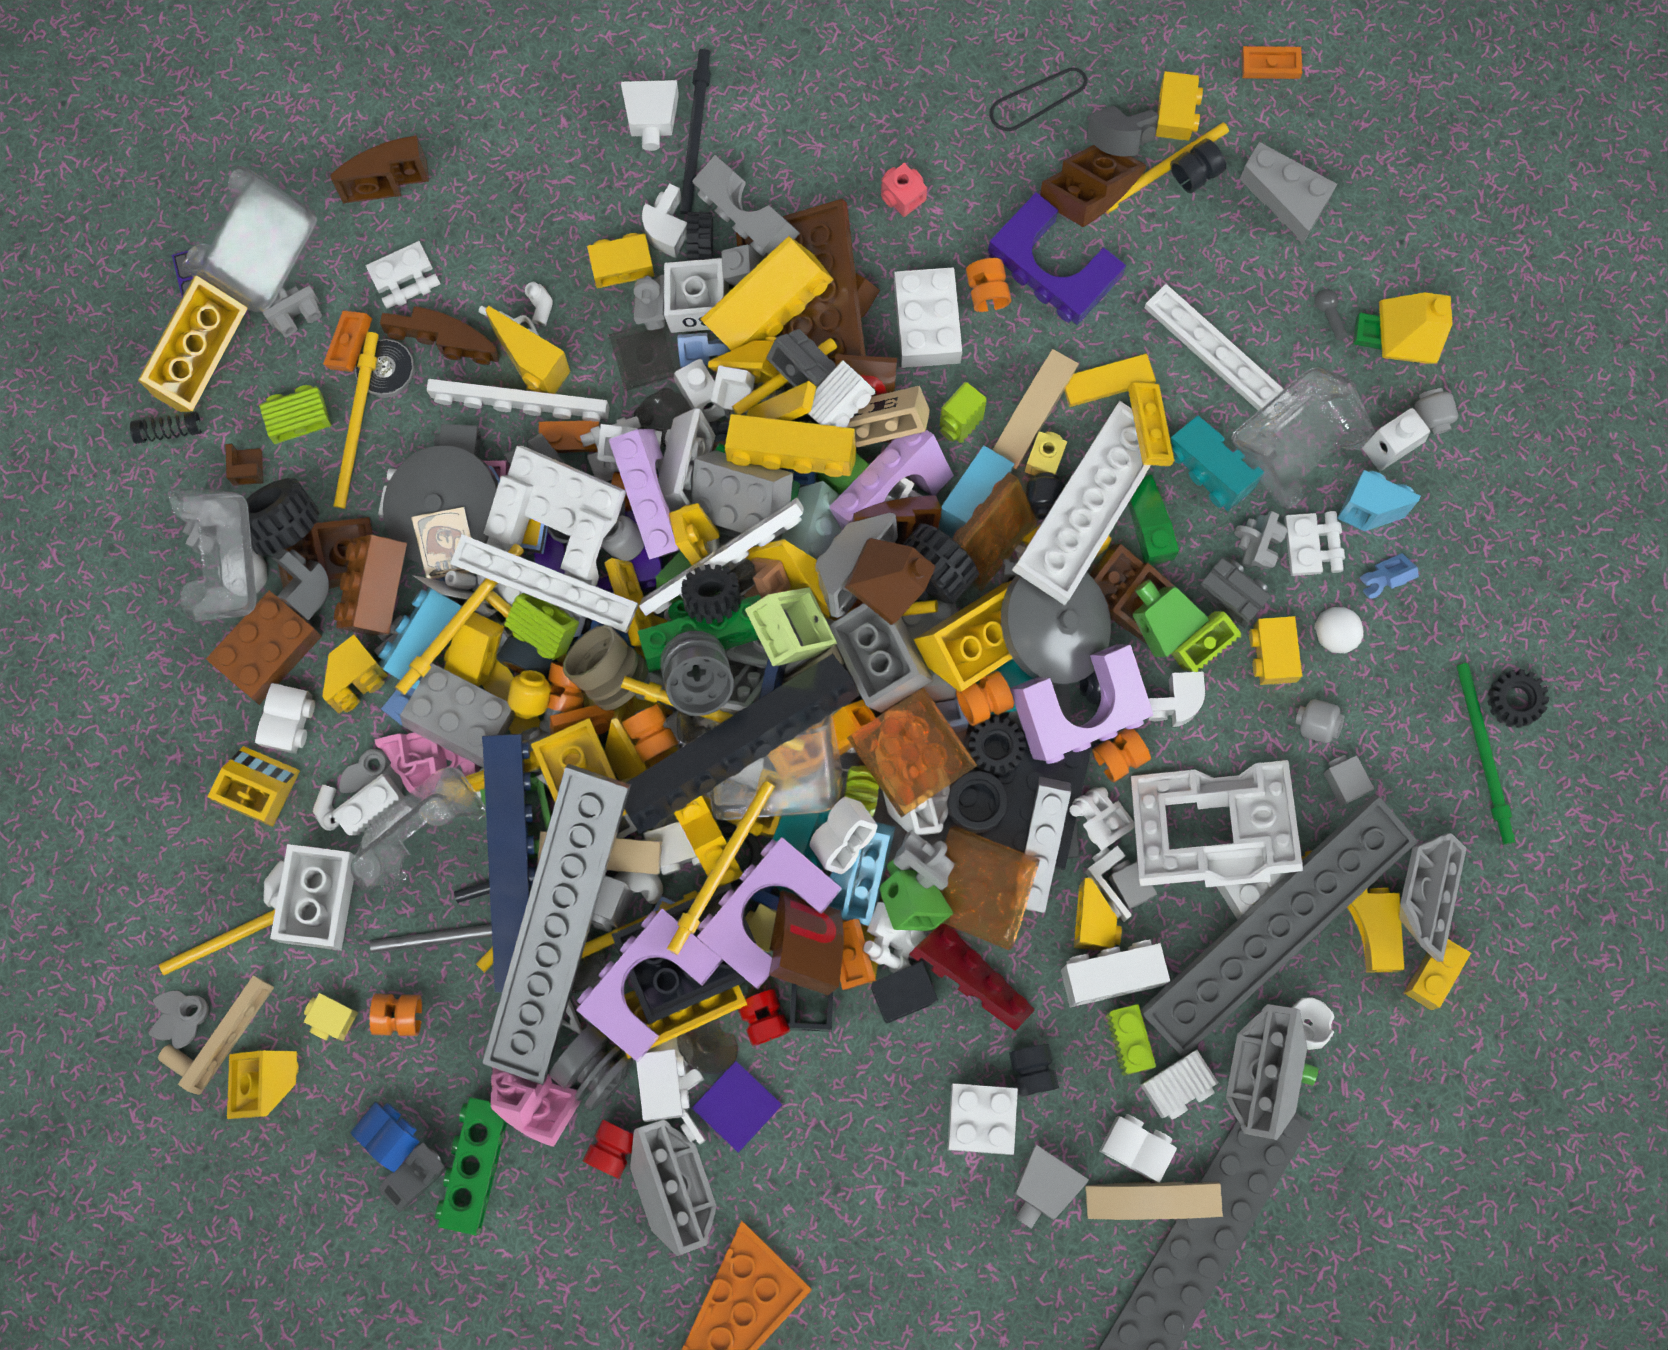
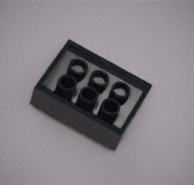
[611,883,757,1024]

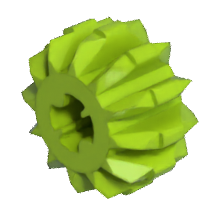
[844,765,880,817]

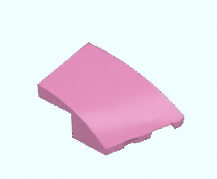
[375,733,480,794]
[491,1067,582,1147]

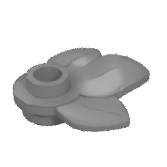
[339,749,403,793]
[149,991,209,1049]

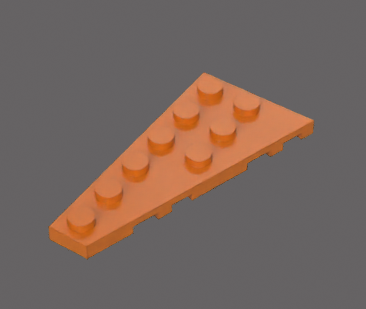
[682,1220,812,1350]

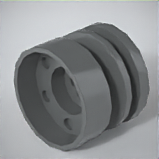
[660,631,734,716]
[549,1024,635,1111]

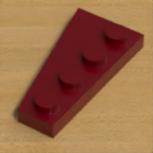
[909,922,1035,1031]

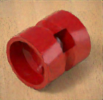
[738,989,791,1046]
[582,1119,634,1179]

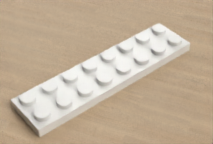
[1012,401,1170,605]

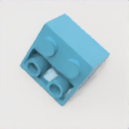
[1337,470,1421,531]

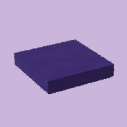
[692,1061,782,1153]

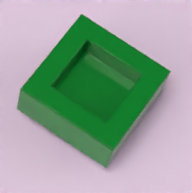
[1353,313,1382,350]

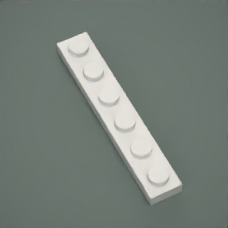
[1144,284,1298,426]
[427,379,610,422]
[639,498,804,616]
[450,535,639,633]

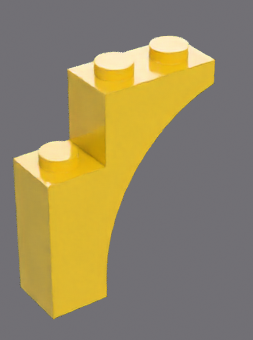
[648,746,743,889]
[1301,851,1404,972]

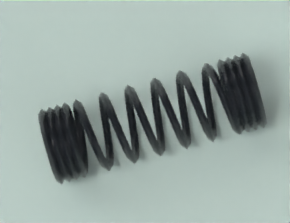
[130,411,202,444]

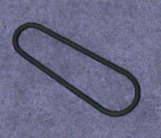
[989,67,1088,131]

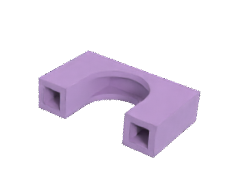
[608,429,680,560]
[829,430,954,530]
[1010,644,1153,764]
[697,837,842,989]
[576,909,723,1062]

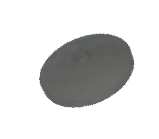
[383,445,498,565]
[1001,572,1111,685]

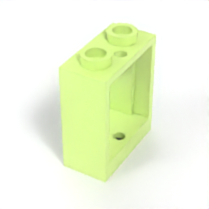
[745,587,837,667]

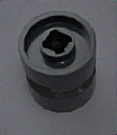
[1170,138,1226,193]
[1009,1044,1059,1097]

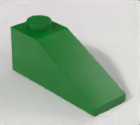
[1128,475,1179,565]

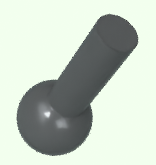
[1315,289,1348,340]

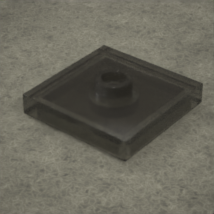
[609,319,681,391]

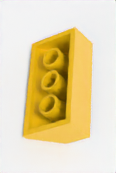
[701,236,834,351]
[138,275,247,412]
[725,414,856,477]
[914,581,1013,692]
[624,985,747,1059]

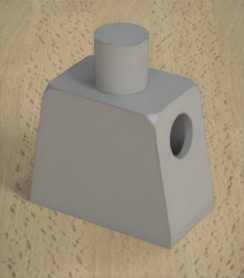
[1014,1145,1089,1229]

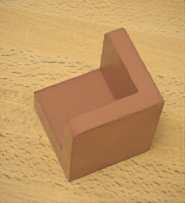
[744,558,791,599]

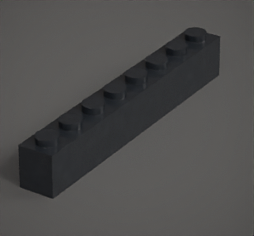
[624,653,859,834]

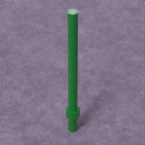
[1456,663,1516,845]

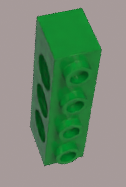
[637,594,761,673]
[435,1097,507,1236]

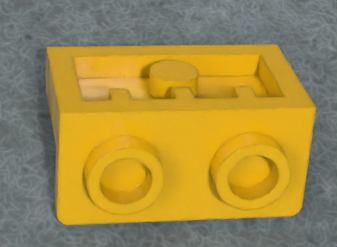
[669,503,720,565]

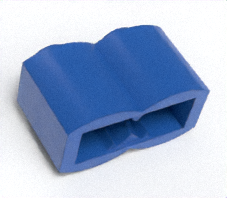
[350,1102,420,1173]

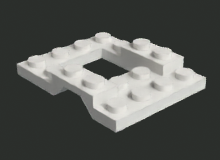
[473,446,626,637]
[1131,760,1303,887]

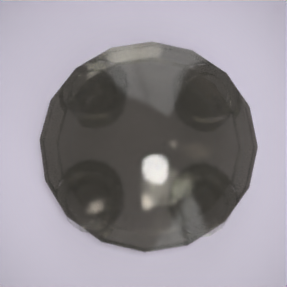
[634,388,692,447]

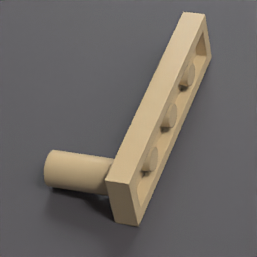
[158,975,274,1095]

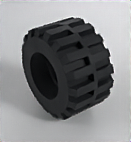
[233,478,320,556]
[902,524,979,604]

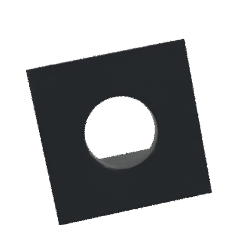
[871,962,938,1023]
[790,983,834,1032]

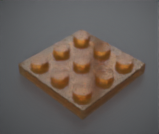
[953,472,1037,591]
[847,687,977,818]
[938,826,1040,950]

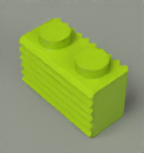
[939,382,986,443]
[259,385,332,444]
[504,593,579,660]
[1171,611,1241,672]
[1105,1004,1156,1076]

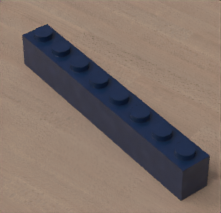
[482,733,536,992]

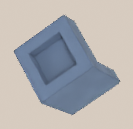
[930,695,969,737]

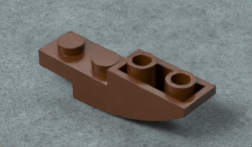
[380,306,500,365]

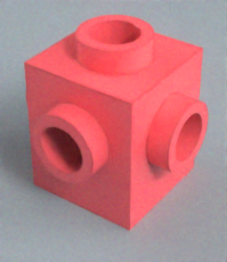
[881,163,927,217]

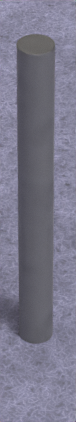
[370,924,492,953]

